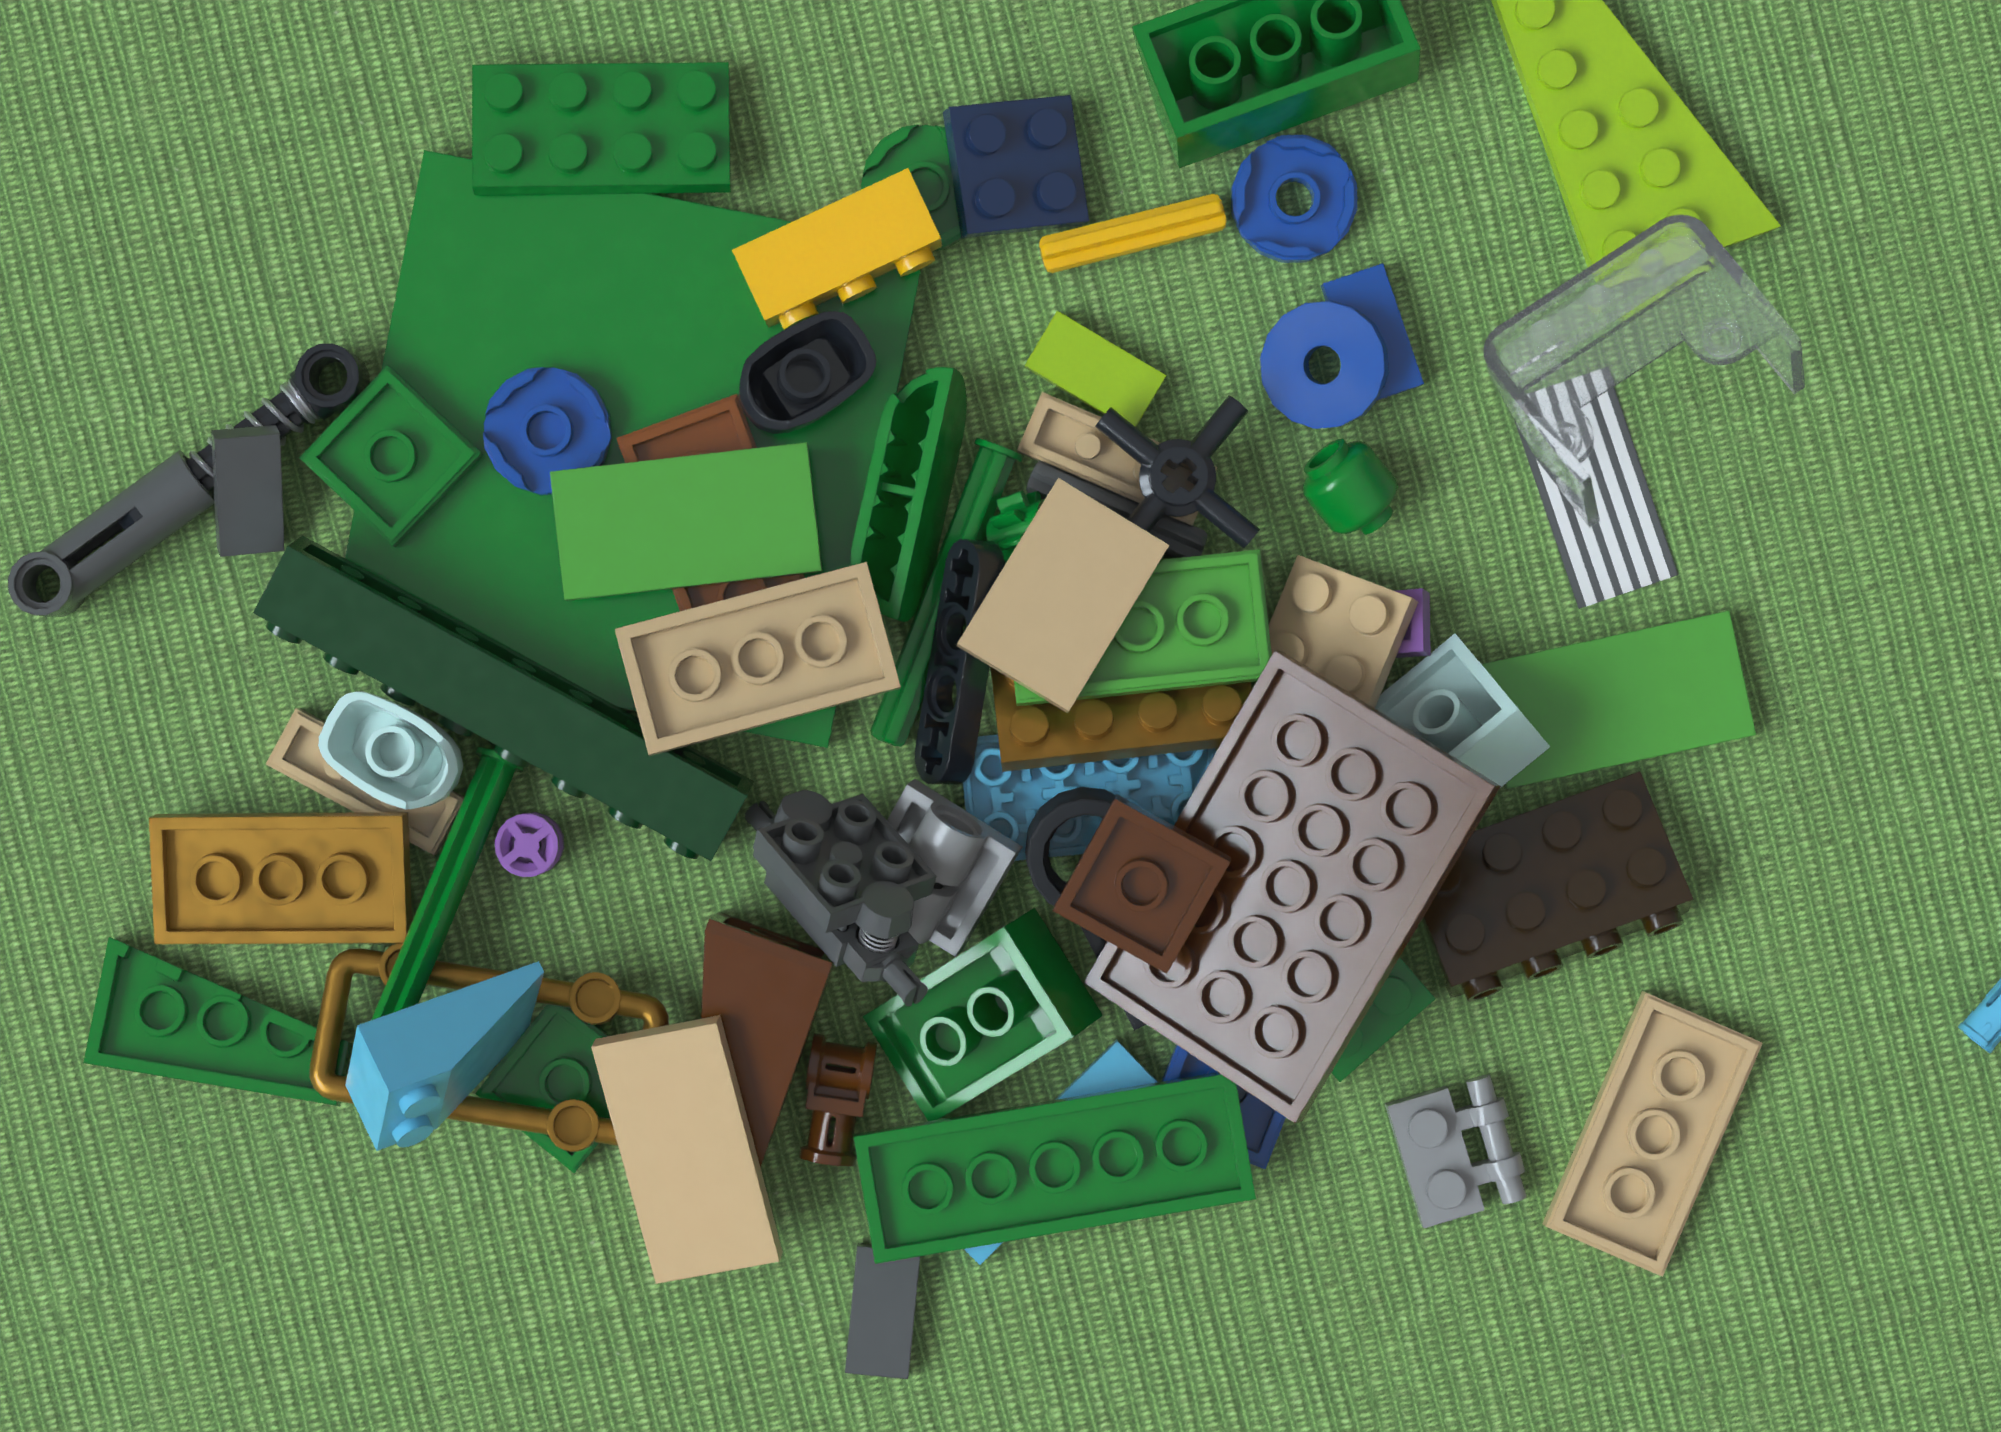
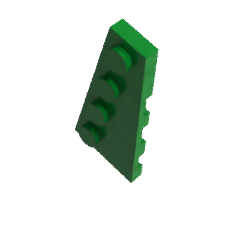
[83,937,352,1106]

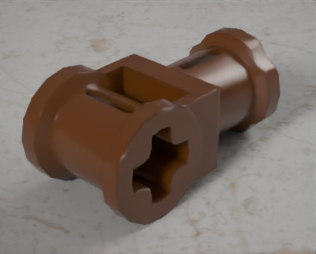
[799,1033,877,1167]

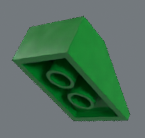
[863,907,1103,1121]

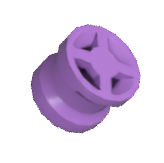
[495,812,564,877]

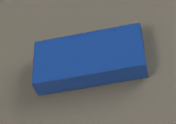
[1321,263,1424,401]

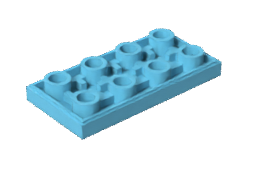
[963,735,1216,861]

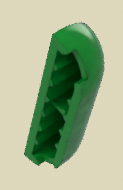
[850,367,967,622]

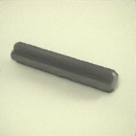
[1026,460,1208,558]

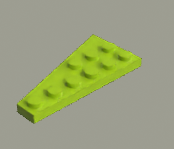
[1491,0,1781,294]

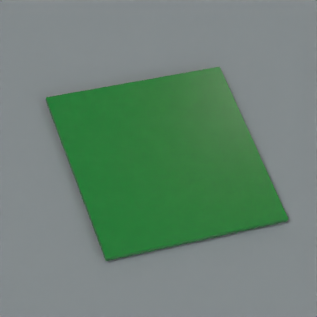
[345,150,921,748]

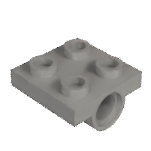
[887,779,1022,957]

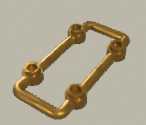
[310,943,669,1152]

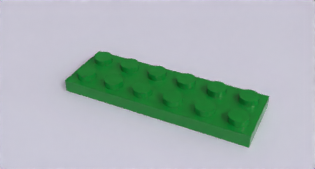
[853,1072,1256,1264]

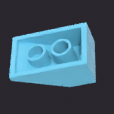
[345,961,544,1151]

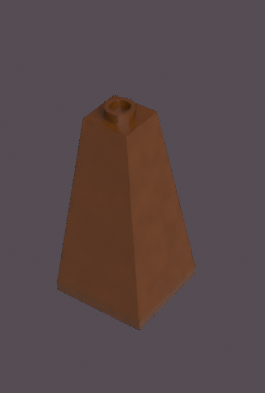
[701,912,834,1168]

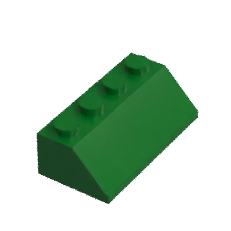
[1132,0,1421,168]

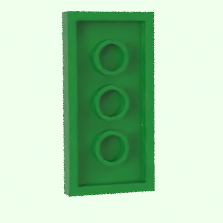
[472,62,731,195]

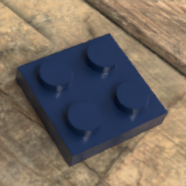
[943,95,1089,238]

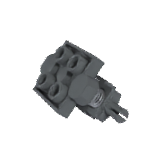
[745,790,937,1006]

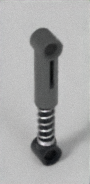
[8,343,370,617]

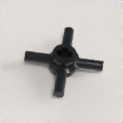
[1095,395,1260,549]

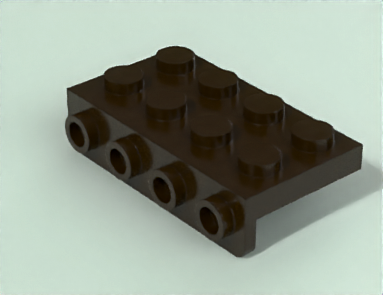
[1422,771,1694,1002]

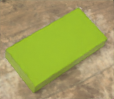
[1024,311,1167,427]

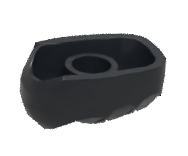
[738,311,876,434]

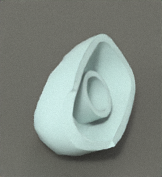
[318,691,463,809]

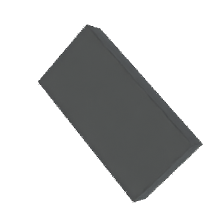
[211,425,285,557]
[845,1243,920,1379]

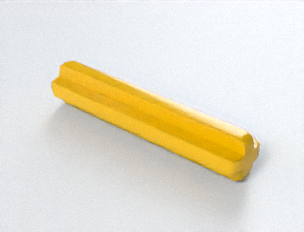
[1039,194,1226,273]

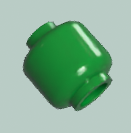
[1302,439,1398,535]

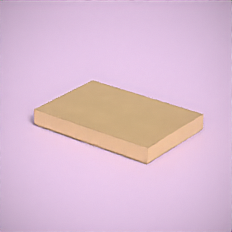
[956,478,1169,713]

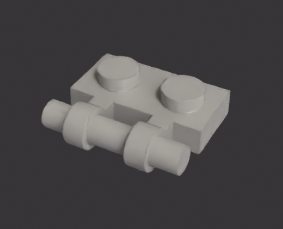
[1385,1074,1527,1228]

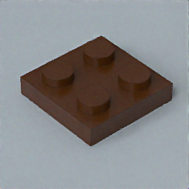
[1052,794,1231,974]

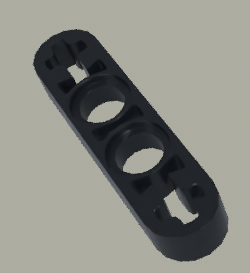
[915,539,1005,785]

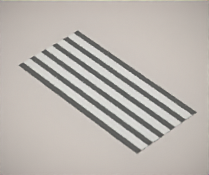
[1507,365,1678,609]

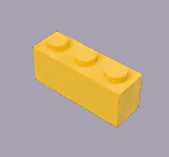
[732,168,942,330]

